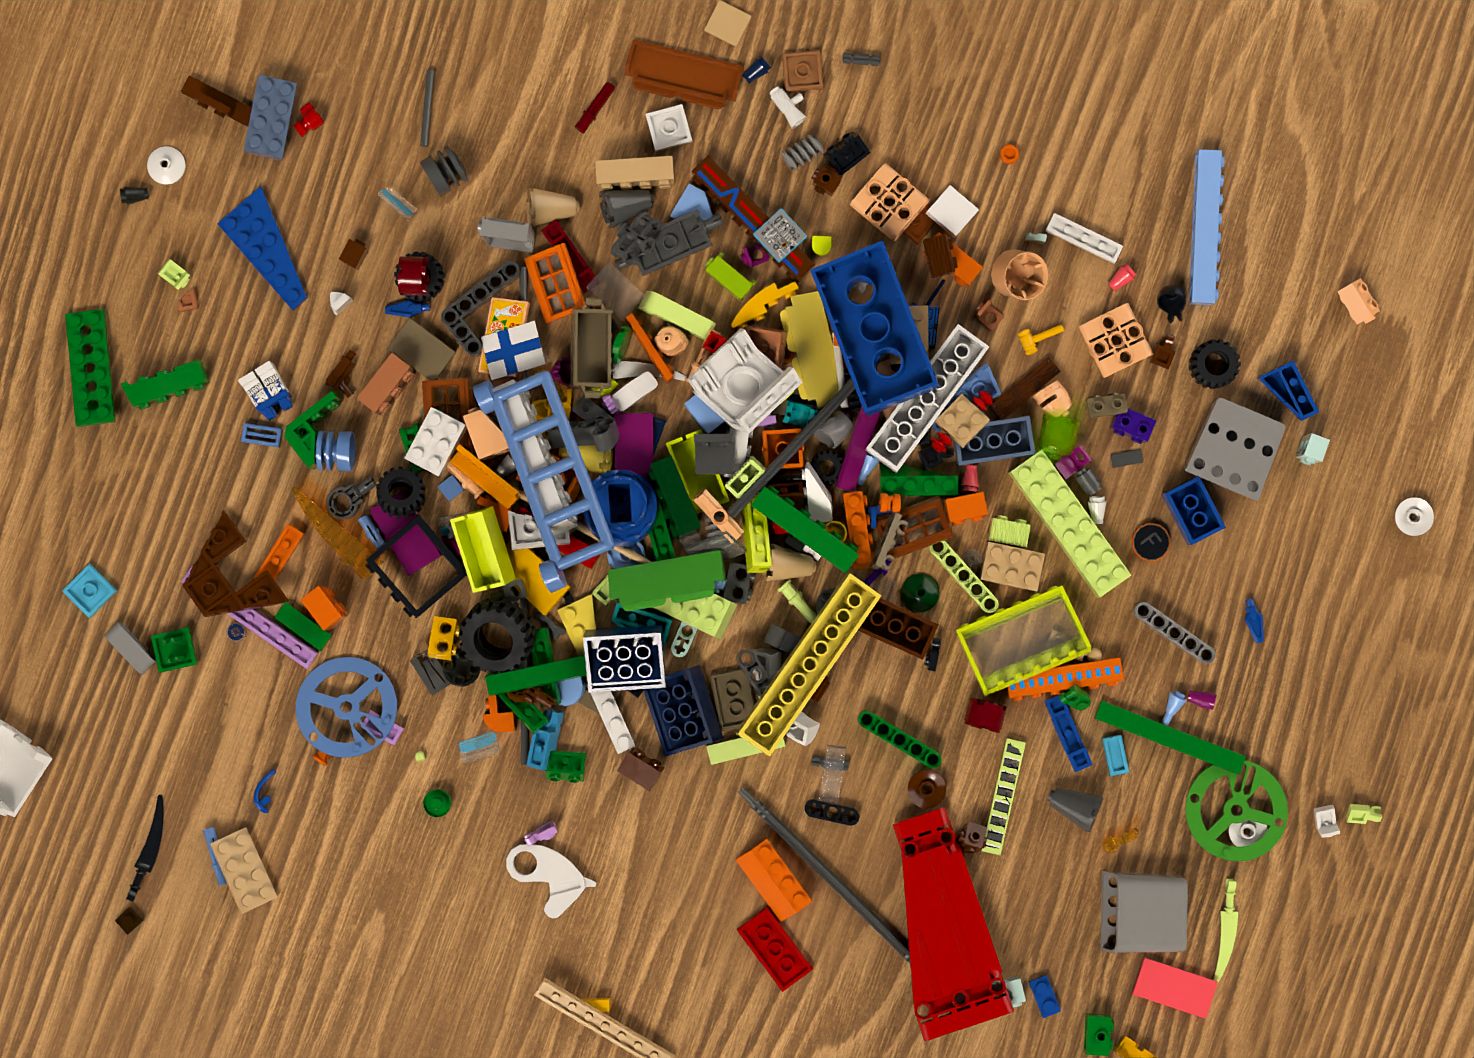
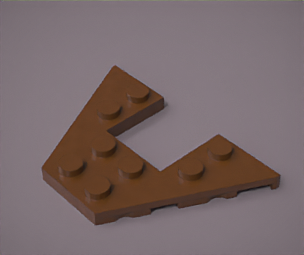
[182,510,290,617]

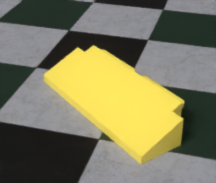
[780,291,839,409]

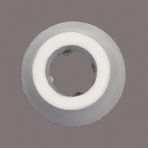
[1088,496,1107,524]

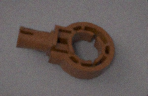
[506,669,557,710]

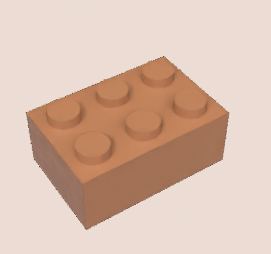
[357,353,415,416]

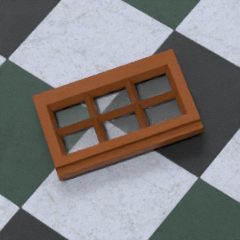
[876,496,953,561]

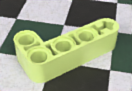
[638,291,716,340]

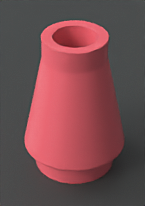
[1108,264,1136,291]
[960,465,979,494]

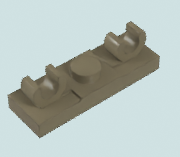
[870,512,908,570]

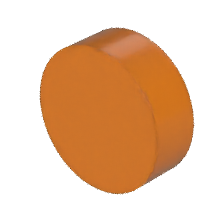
[1000,144,1019,165]

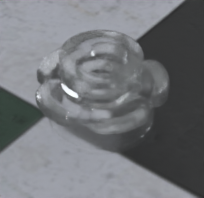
[964,549,982,568]

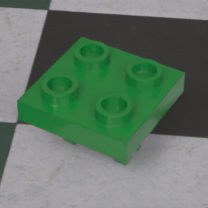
[151,627,198,673]

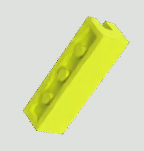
[741,492,772,573]

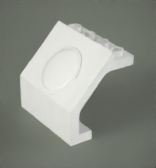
[687,328,802,434]

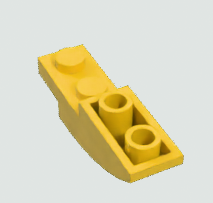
[731,282,799,330]

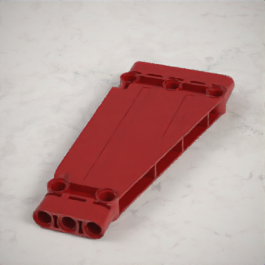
[892,807,1014,1041]

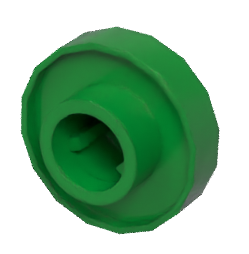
[423,789,452,818]

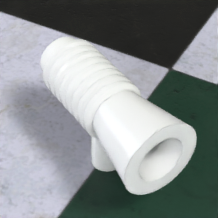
[769,86,807,129]

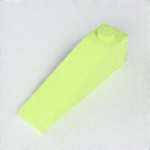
[706,737,785,765]

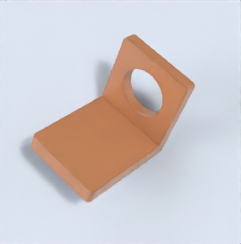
[974,300,1004,331]

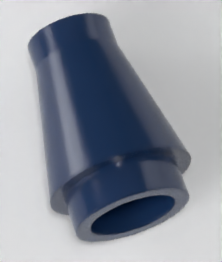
[742,56,771,84]

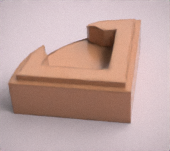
[178,289,199,312]

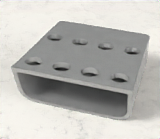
[1184,398,1285,501]
[1100,871,1188,953]

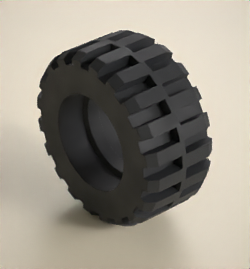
[459,597,536,674]

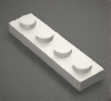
[1045,213,1123,264]
[586,683,635,754]

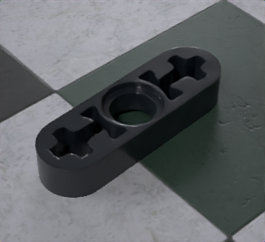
[804,799,859,826]

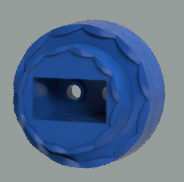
[583,470,658,547]

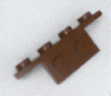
[181,76,252,127]

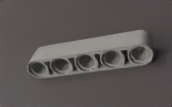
[1132,602,1216,663]

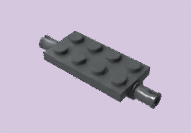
[615,210,724,276]

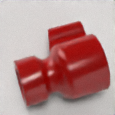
[293,102,325,137]

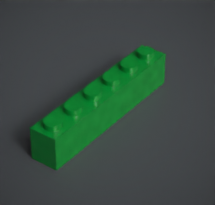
[751,485,859,574]

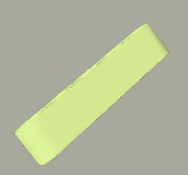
[928,541,999,613]

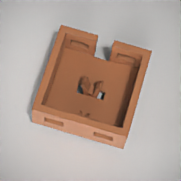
[746,325,787,370]

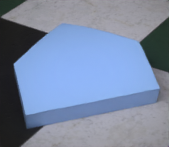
[670,184,714,220]

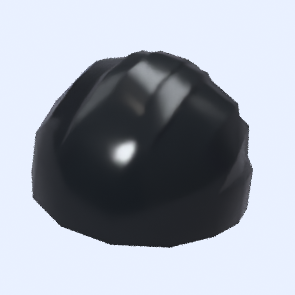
[1157,285,1186,324]

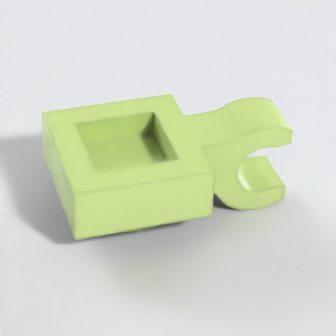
[1346,804,1383,824]

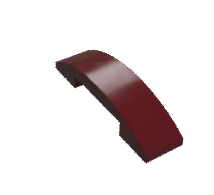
[541,220,600,294]

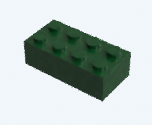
[647,455,701,541]

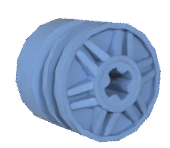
[315,431,355,472]

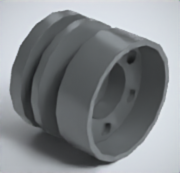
[420,145,469,197]

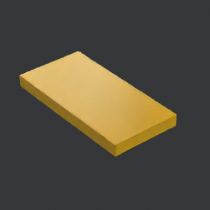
[506,540,571,616]

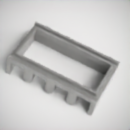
[477,216,536,253]

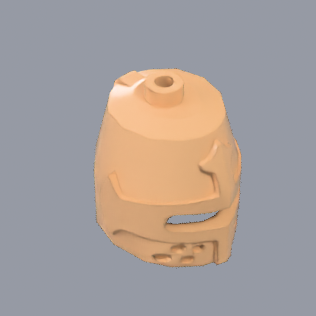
[654,324,690,357]
[1033,380,1072,418]

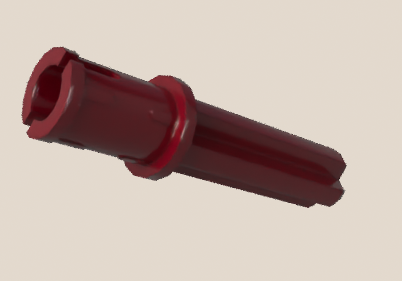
[574,82,615,134]

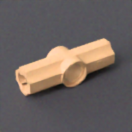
[693,488,744,542]

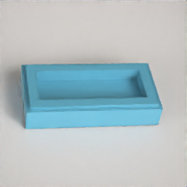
[1102,734,1129,776]

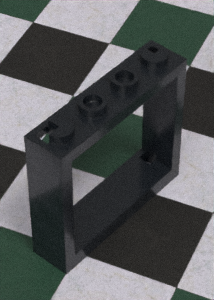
[365,514,467,619]

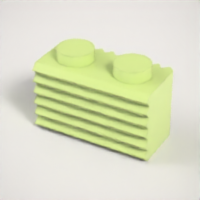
[725,456,765,498]
[987,515,1031,548]

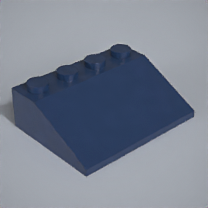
[583,625,666,692]
[644,665,723,757]

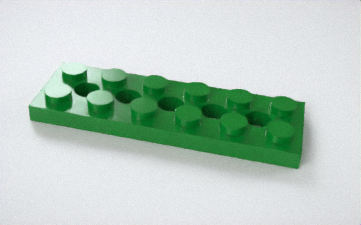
[65,309,116,427]

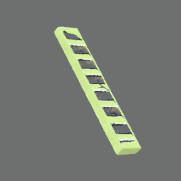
[981,738,1026,855]

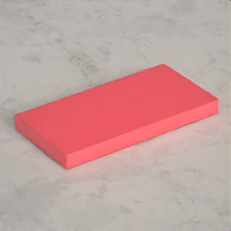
[1132,957,1218,1019]

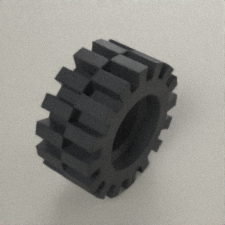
[810,450,843,485]

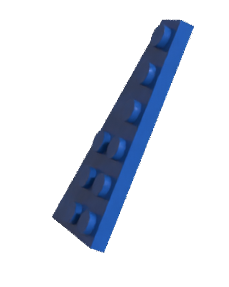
[217,186,308,311]

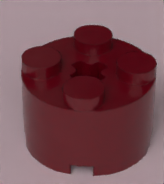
[398,256,430,296]
[964,697,1007,733]

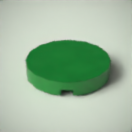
[611,326,632,364]

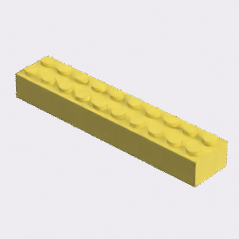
[735,573,881,756]

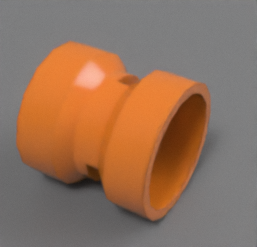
[879,493,901,513]

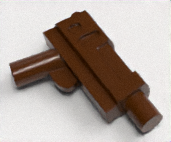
[325,350,356,398]

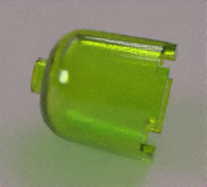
[1039,414,1081,460]

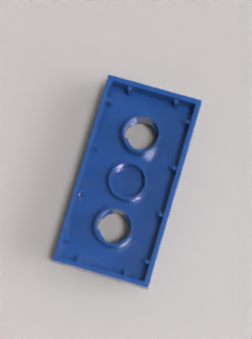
[810,240,940,416]

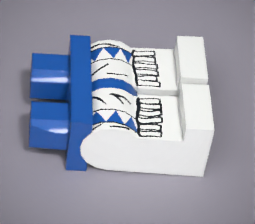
[238,361,293,421]

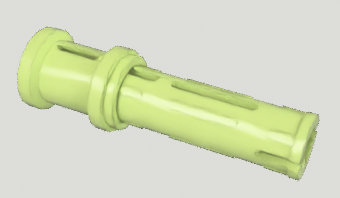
[777,579,818,623]

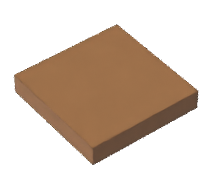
[782,50,823,93]

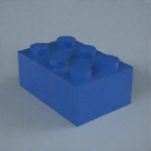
[1161,476,1226,546]

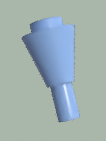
[857,452,879,486]
[1161,690,1187,726]

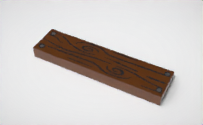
[989,357,1061,420]

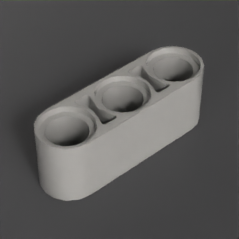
[104,621,156,675]

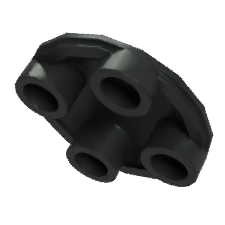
[442,649,481,687]

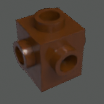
[811,166,842,197]
[958,822,987,854]

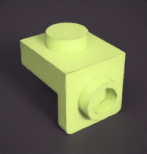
[157,258,190,290]

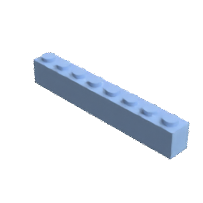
[1189,149,1224,305]

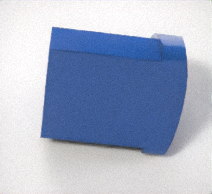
[867,506,892,528]

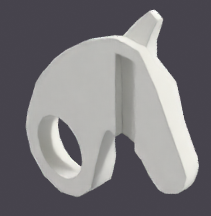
[506,844,596,918]

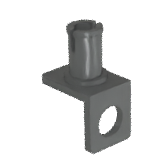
[490,579,528,603]

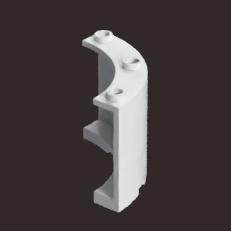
[0,719,52,817]

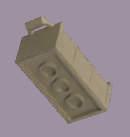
[570,297,612,398]

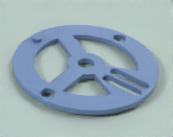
[296,657,397,758]

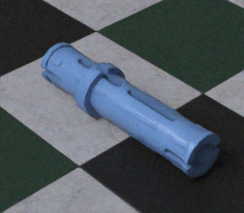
[202,827,227,886]

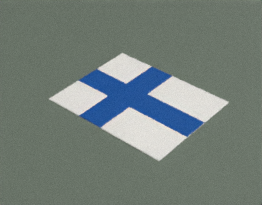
[481,321,545,380]

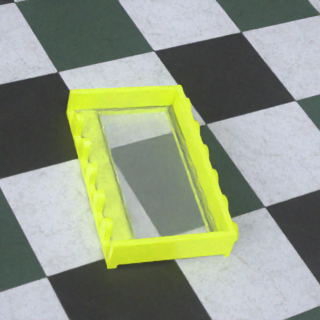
[956,586,1091,697]

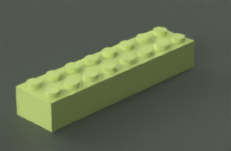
[1009,450,1131,598]

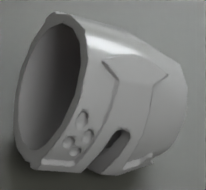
[813,410,854,449]

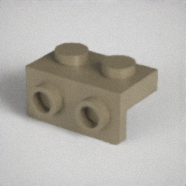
[1084,393,1128,418]

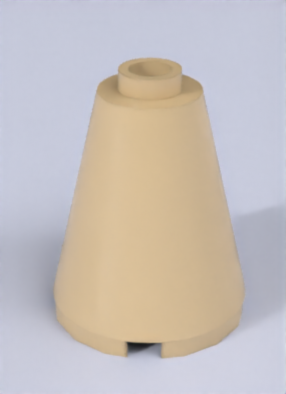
[526,188,579,226]
[762,543,816,582]

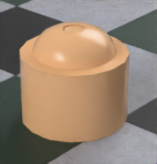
[991,249,1048,300]

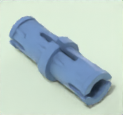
[358,514,384,549]

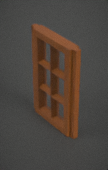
[422,378,472,448]

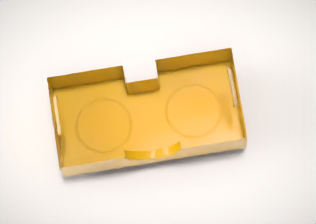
[1113,1035,1158,1058]

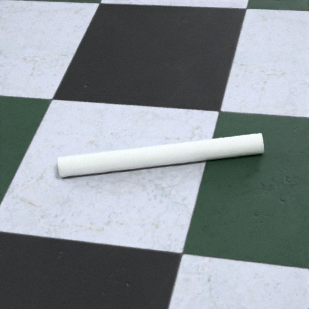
[832,333,849,408]

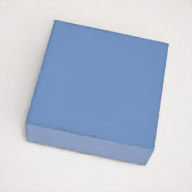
[437,475,464,502]

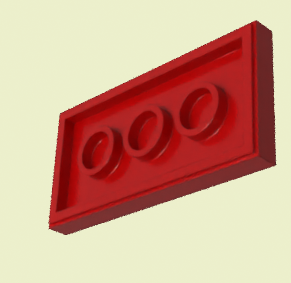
[737,906,813,992]

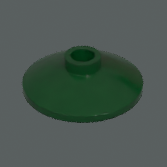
[901,574,939,612]

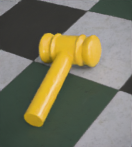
[1017,324,1064,355]

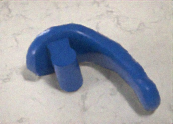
[253,769,276,813]

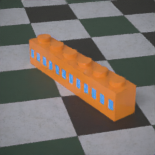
[1006,657,1124,701]

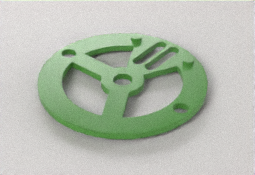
[1185,761,1288,861]

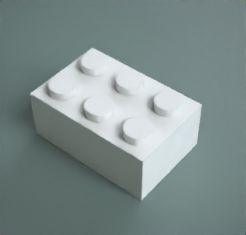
[404,407,467,477]

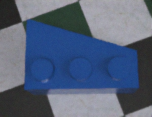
[1257,360,1319,421]

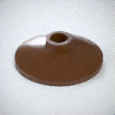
[908,770,946,808]

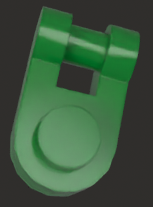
[1059,685,1091,711]

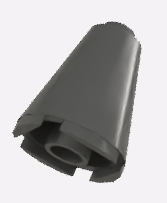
[599,189,654,228]
[1047,788,1103,832]

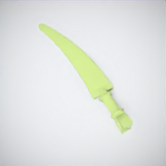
[1213,878,1238,982]

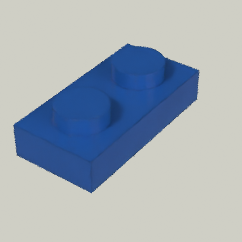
[1028,974,1061,1018]

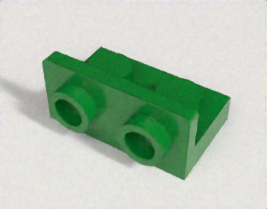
[545,751,586,783]

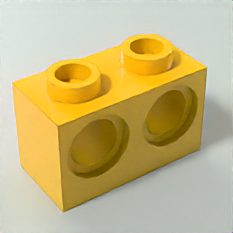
[428,616,461,661]

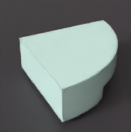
[1025,233,1047,244]

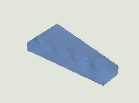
[932,362,1002,433]

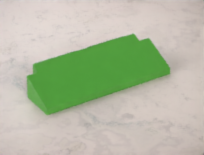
[608,550,726,611]

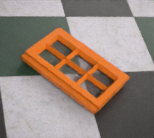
[524,243,587,324]

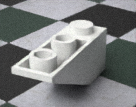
[802,462,833,522]

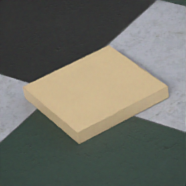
[704,0,752,47]

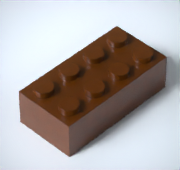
[857,598,939,660]

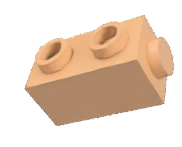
[1337,278,1380,324]

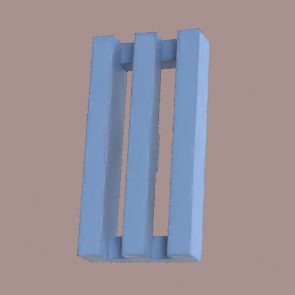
[241,423,283,448]

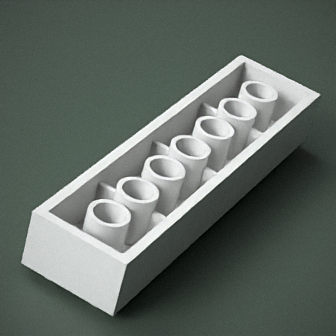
[865,324,989,473]
[493,380,578,535]

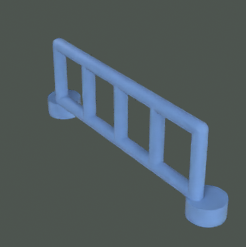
[473,371,615,593]

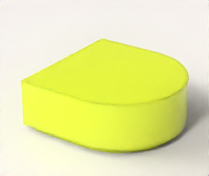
[812,236,832,256]

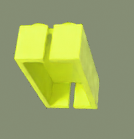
[666,429,730,515]
[450,506,516,593]

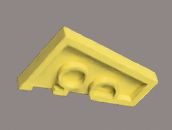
[557,594,596,657]

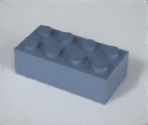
[244,75,297,161]
[953,416,1035,467]

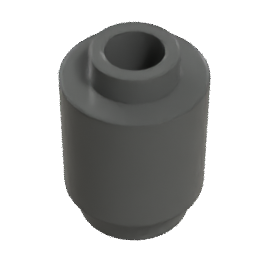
[1075,467,1102,496]

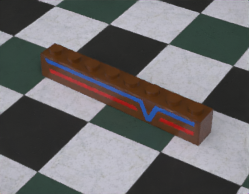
[692,155,815,283]

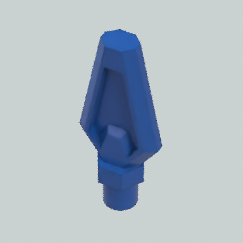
[385,299,430,318]
[1244,598,1264,643]

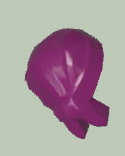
[550,357,570,386]

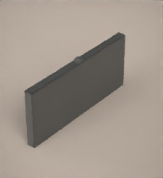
[1111,449,1143,468]

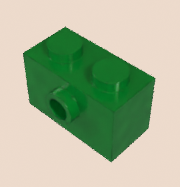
[1083,1013,1114,1056]

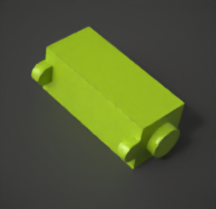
[705,252,757,302]

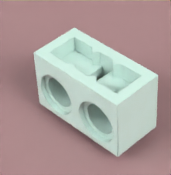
[1296,433,1330,466]

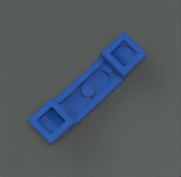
[1044,695,1093,772]

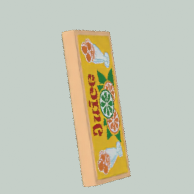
[478,297,530,378]

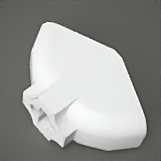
[612,372,658,411]

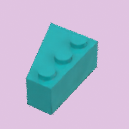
[611,600,674,646]

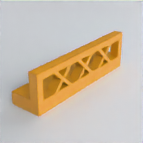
[450,444,521,510]

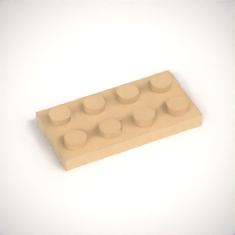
[210,827,277,914]

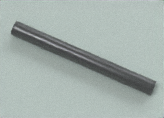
[420,70,434,147]

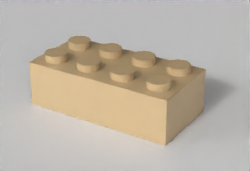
[595,156,675,191]

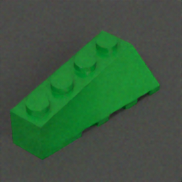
[121,360,209,410]
[879,461,958,497]

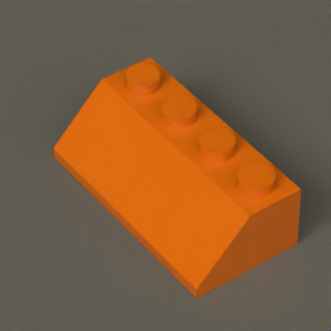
[735,837,812,922]

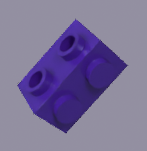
[1110,408,1156,444]

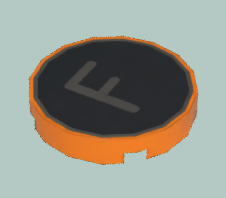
[1132,523,1170,561]

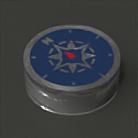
[226,623,247,642]

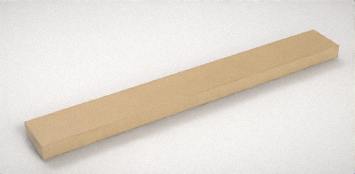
[534,977,676,1058]

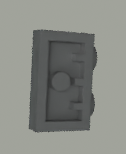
[694,434,734,474]

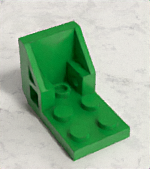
[284,391,342,470]

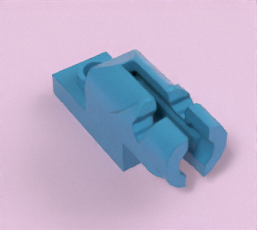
[526,708,564,770]

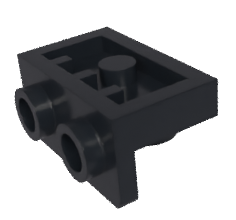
[823,132,871,176]

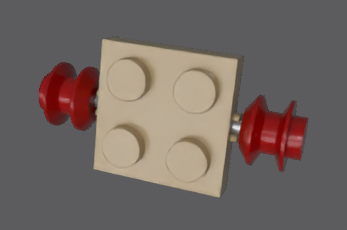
[931,391,993,453]

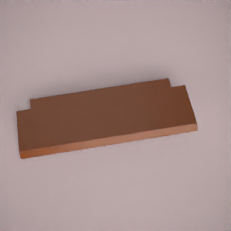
[625,40,744,109]

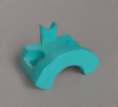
[783,400,819,428]

